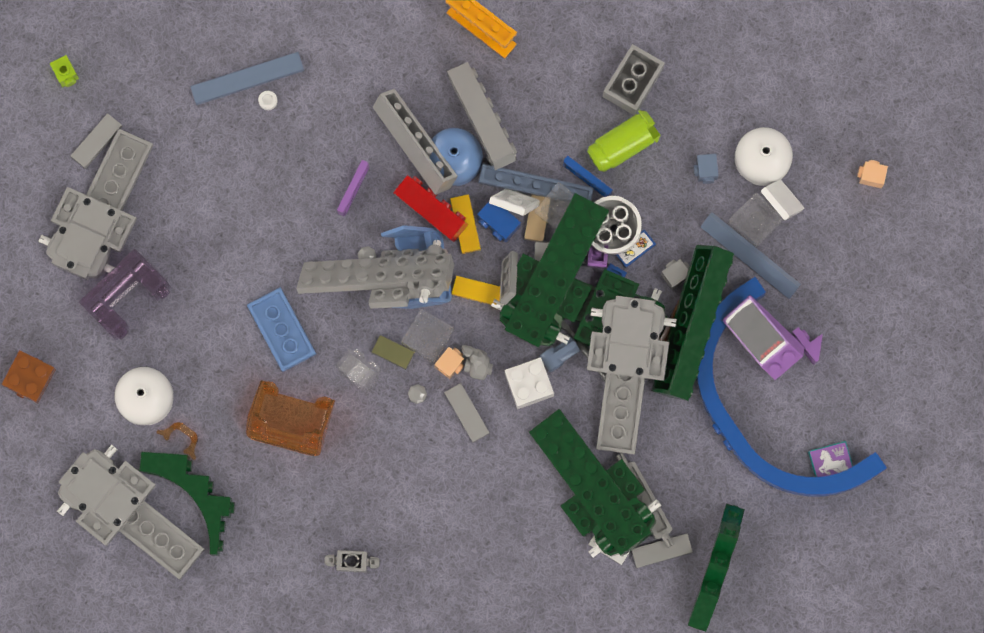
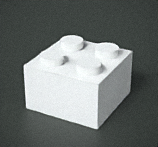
[505,358,554,409]

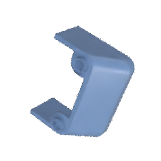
[381,225,452,309]

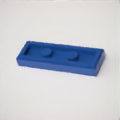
[563,155,613,197]

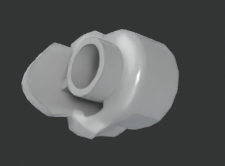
[461,345,493,380]

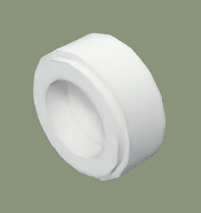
[258,91,278,110]

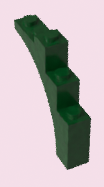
[139,452,235,556]
[688,503,745,632]

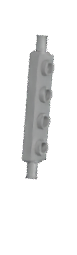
[616,453,674,548]

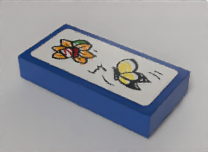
[615,230,656,268]

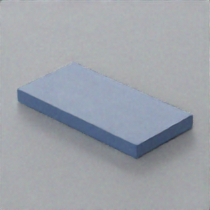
[247,287,316,372]

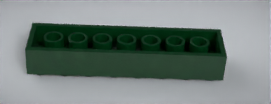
[651,245,734,401]

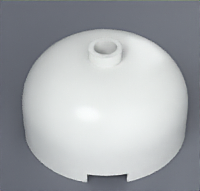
[735,127,793,186]
[592,196,642,255]
[114,367,173,425]

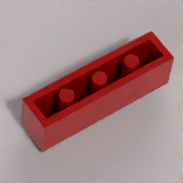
[393,175,468,242]

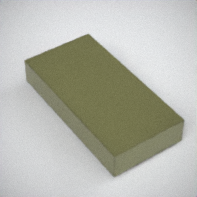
[372,335,415,370]

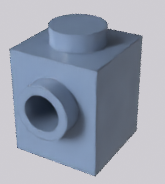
[693,154,718,184]

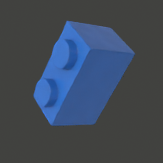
[477,201,521,243]

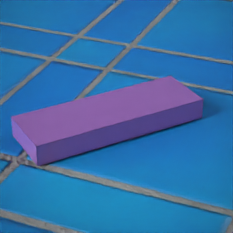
[337,160,369,216]

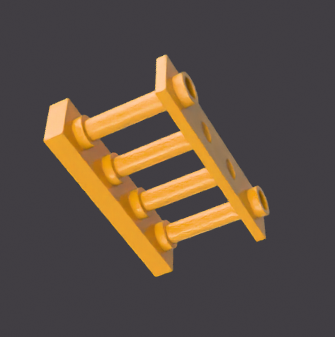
[445,0,517,59]

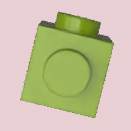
[49,55,79,87]

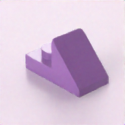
[587,240,608,269]
[791,327,823,365]

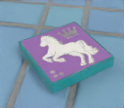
[808,441,853,477]

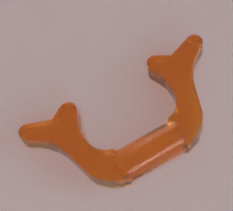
[156,422,198,460]

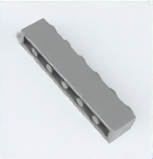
[447,62,517,170]
[373,88,458,195]

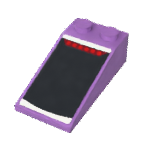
[722,295,805,380]

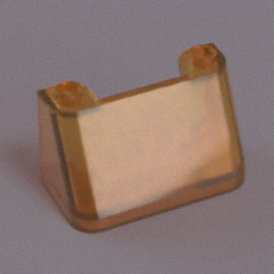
[246,380,335,456]

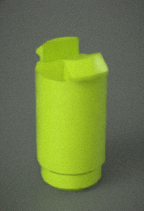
[587,110,661,172]

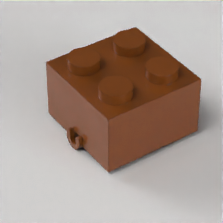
[1,350,56,404]

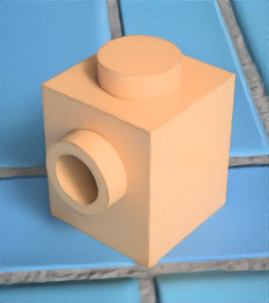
[857,160,888,188]
[435,347,465,379]

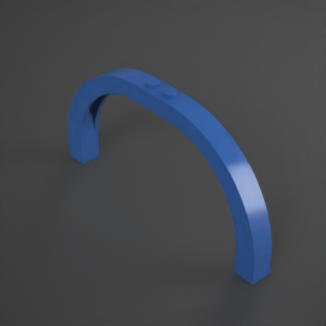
[697,277,887,497]

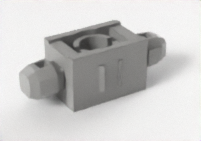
[325,550,380,573]

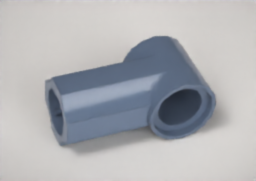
[539,338,580,373]

